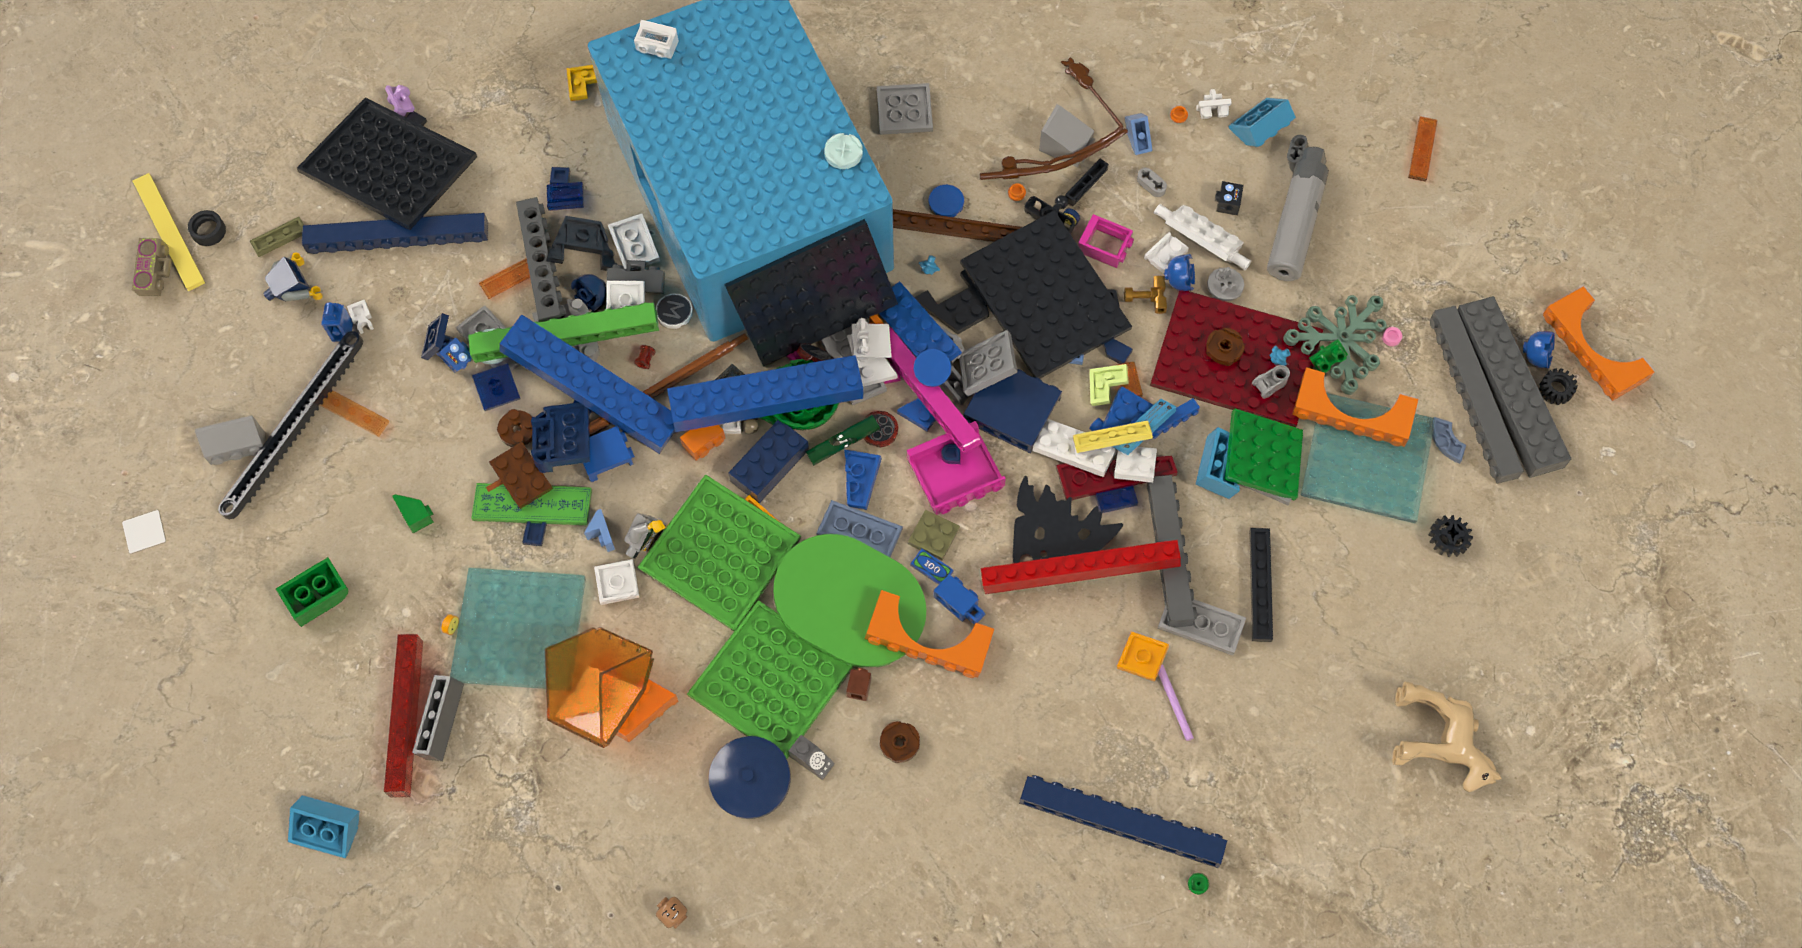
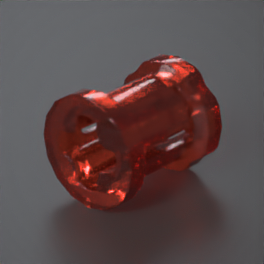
[634,345,656,369]

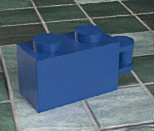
[321,302,353,342]
[933,574,986,624]

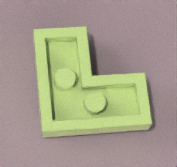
[1090,364,1129,406]

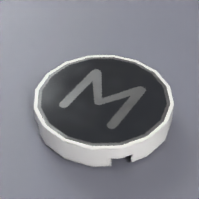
[656,294,693,329]

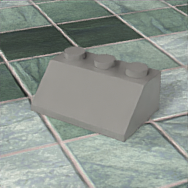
[195,416,266,465]

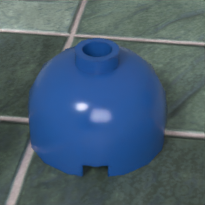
[1164,254,1195,291]
[1523,331,1555,369]

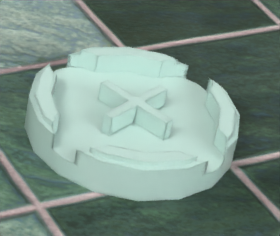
[825,133,863,169]

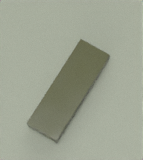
[250,217,304,257]

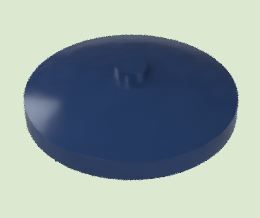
[709,736,791,819]

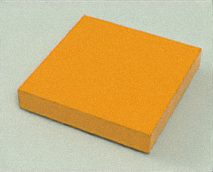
[1117,631,1169,682]

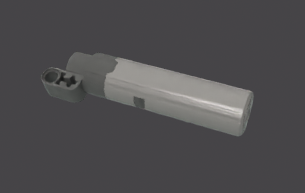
[1267,134,1329,281]

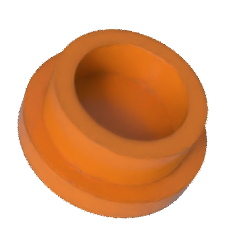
[1170,106,1188,123]
[1008,183,1026,201]

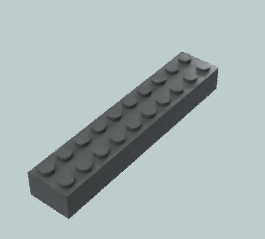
[1457,296,1572,478]

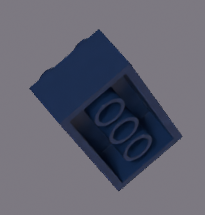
[728,420,809,504]

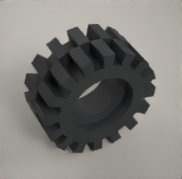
[1539,368,1578,405]

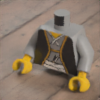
[624,513,668,559]

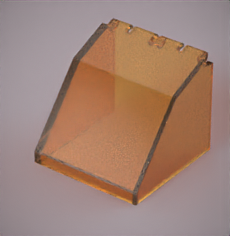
[545,627,654,748]

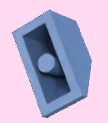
[1125,113,1153,155]

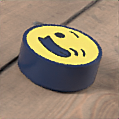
[1063,208,1080,226]

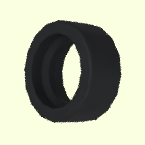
[188,210,226,246]

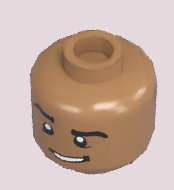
[656,897,687,929]

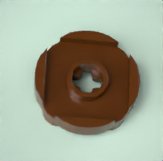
[1206,328,1245,366]
[497,409,533,447]
[880,721,920,763]

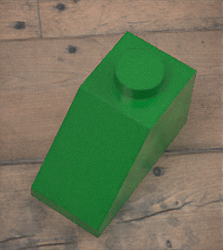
[392,494,434,533]

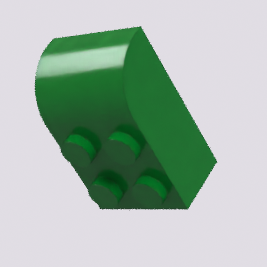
[276,557,349,627]

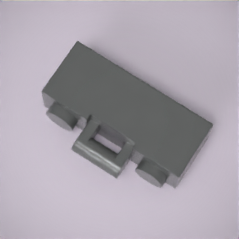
[606,260,665,294]

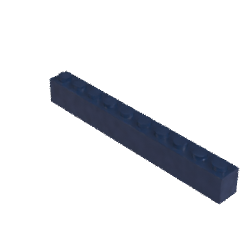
[302,213,488,254]
[1019,775,1228,868]

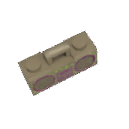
[132,238,172,296]

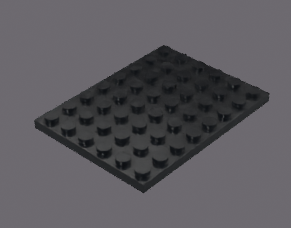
[297,97,477,230]
[960,210,1132,379]
[724,219,898,367]

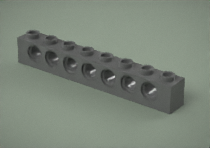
[516,197,566,322]

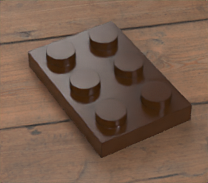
[489,442,553,509]

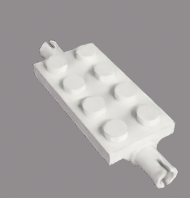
[1154,204,1251,270]

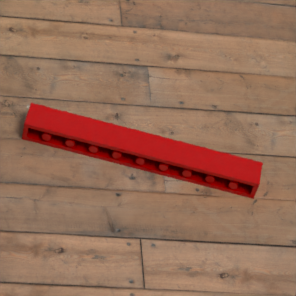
[981,540,1181,595]

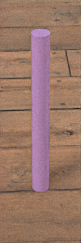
[1158,664,1194,741]

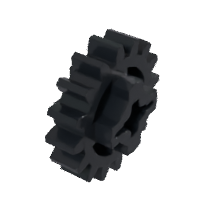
[1428,515,1473,557]

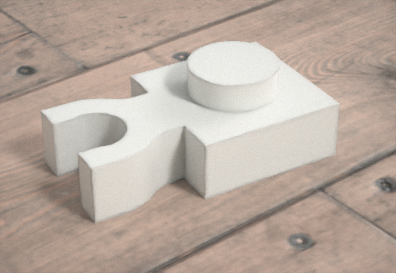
[347,300,374,334]

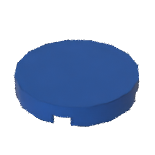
[928,184,964,217]
[913,349,952,387]

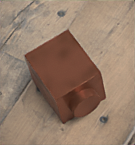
[846,668,872,701]

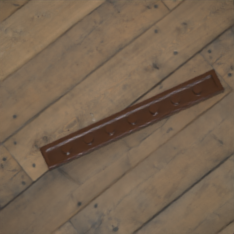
[893,209,1022,242]

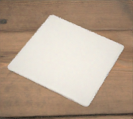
[122,510,166,553]

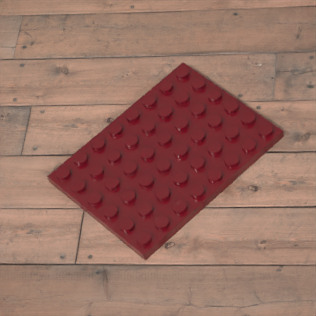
[1150,291,1324,427]

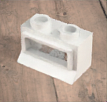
[634,20,679,59]

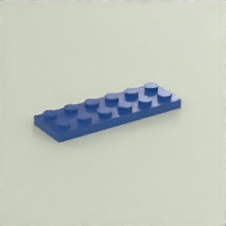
[878,281,962,362]

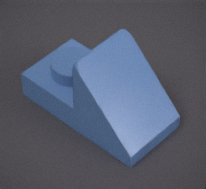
[584,509,615,552]

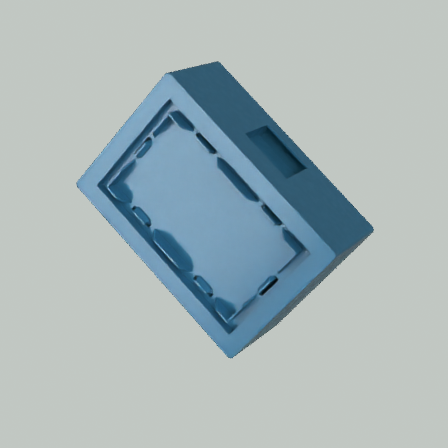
[588,0,894,342]

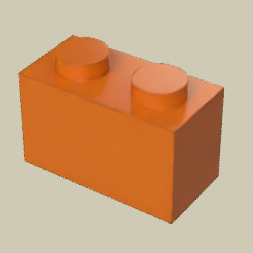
[680,425,726,461]

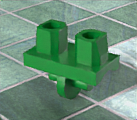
[1309,339,1348,373]

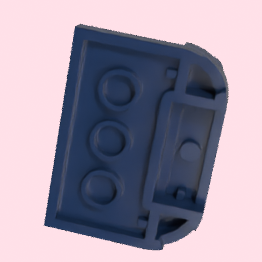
[531,402,590,473]

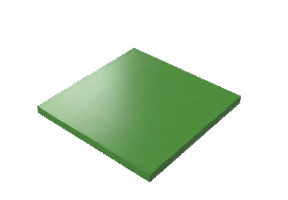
[638,474,801,631]
[687,600,854,758]

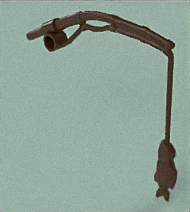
[980,57,1128,180]

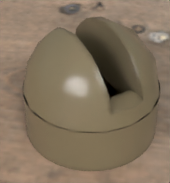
[745,419,758,434]

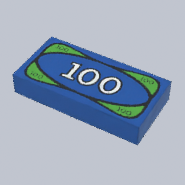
[910,549,954,584]

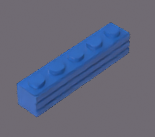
[1149,398,1200,440]

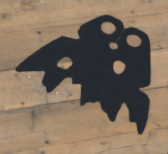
[1013,475,1123,563]

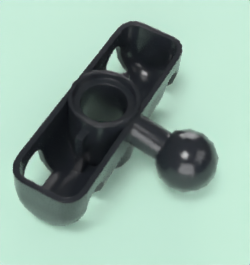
[1024,195,1075,234]

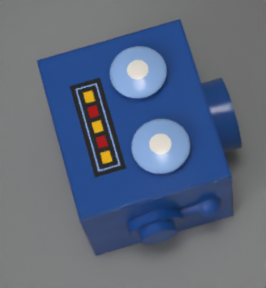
[436,337,472,373]

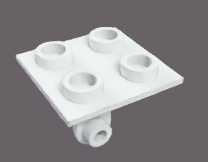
[852,318,892,358]

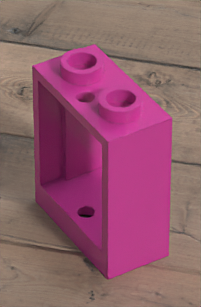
[1078,214,1134,268]

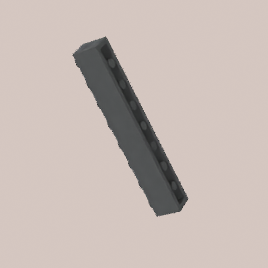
[1147,475,1197,628]

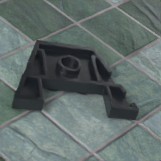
[546,216,618,271]
[914,270,989,334]

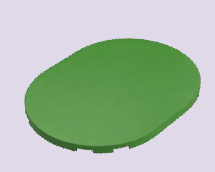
[773,534,926,668]

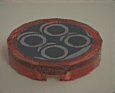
[863,411,899,448]

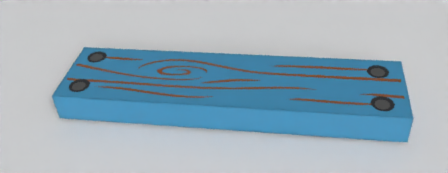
[1113,399,1176,455]

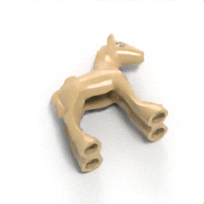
[1392,682,1502,792]

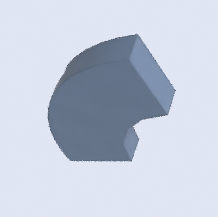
[1431,417,1466,464]

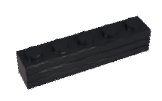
[1065,158,1109,206]

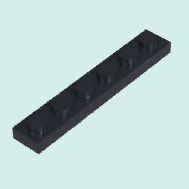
[1249,528,1273,642]

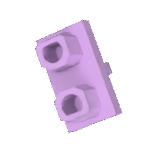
[385,85,415,117]

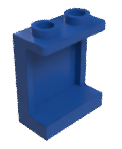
[583,426,635,482]

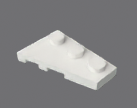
[847,334,898,387]

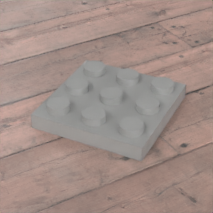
[877,83,933,135]
[959,330,1017,396]

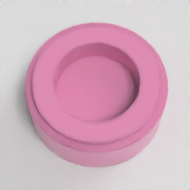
[1382,327,1402,346]

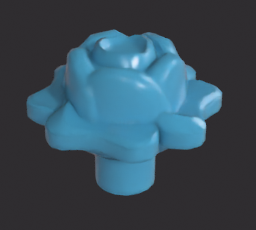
[918,255,940,275]
[1270,346,1291,366]

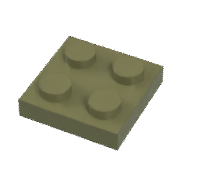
[908,509,960,561]

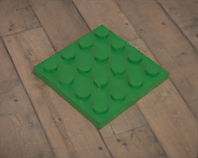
[1225,409,1303,501]

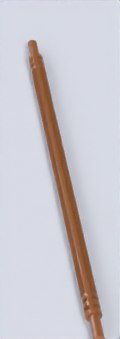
[486,333,748,492]

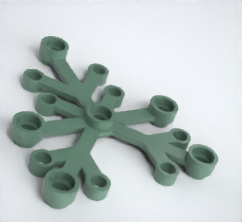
[1283,295,1387,395]

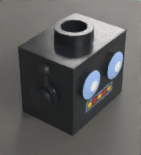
[1215,181,1244,216]

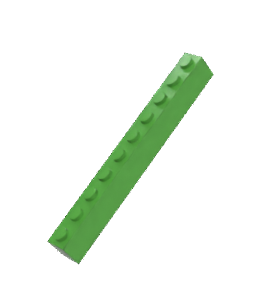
[468,302,659,363]

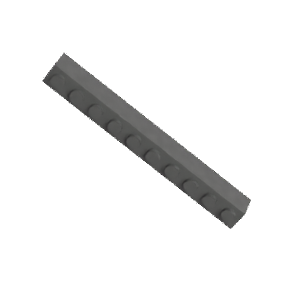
[1430,306,1524,484]

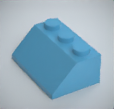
[1228,98,1296,147]
[288,795,360,858]

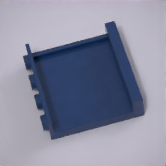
[963,369,1062,454]

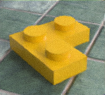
[566,65,597,101]

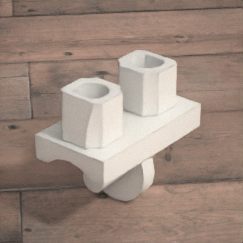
[1196,89,1231,119]

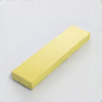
[1073,421,1153,453]

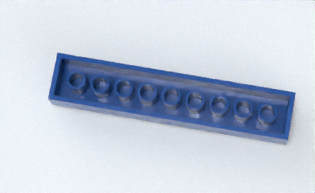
[500,314,675,454]
[667,355,863,433]

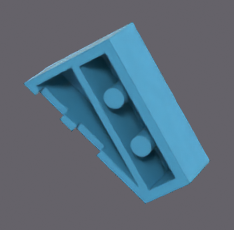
[1195,427,1240,499]

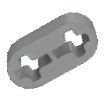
[1137,168,1167,197]

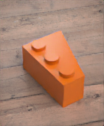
[609,676,679,742]

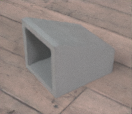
[1039,104,1095,167]

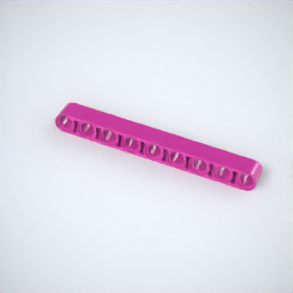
[887,327,981,454]

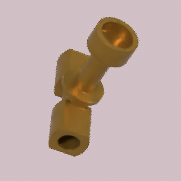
[1124,276,1167,314]

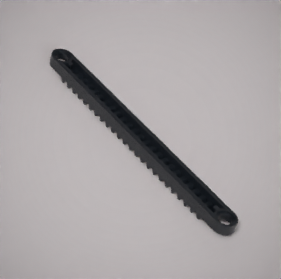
[218,331,363,520]

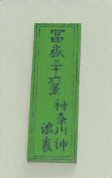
[472,483,592,525]

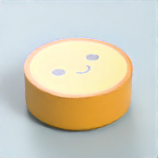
[441,614,459,635]

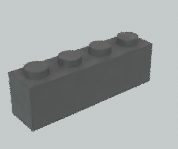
[412,675,464,762]

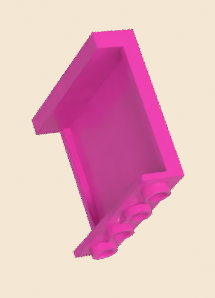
[907,421,1006,515]

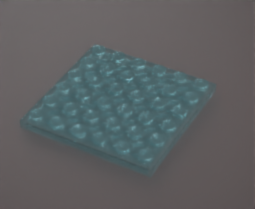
[1300,393,1435,523]
[450,568,586,690]

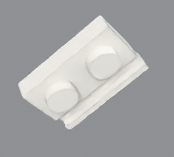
[1144,232,1189,274]

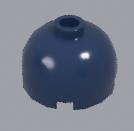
[571,274,607,312]

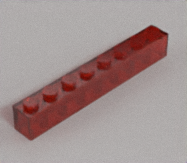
[384,634,423,798]

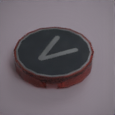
[797,343,834,362]

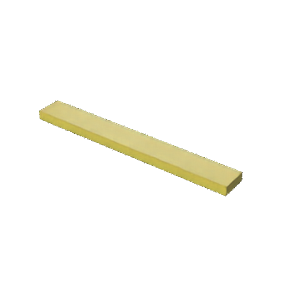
[133,173,205,291]

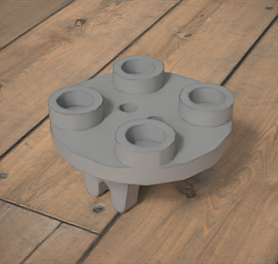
[1207,267,1244,301]

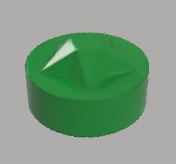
[1188,873,1210,895]

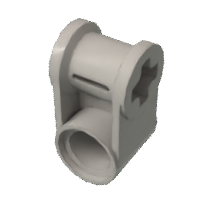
[1252,365,1290,399]

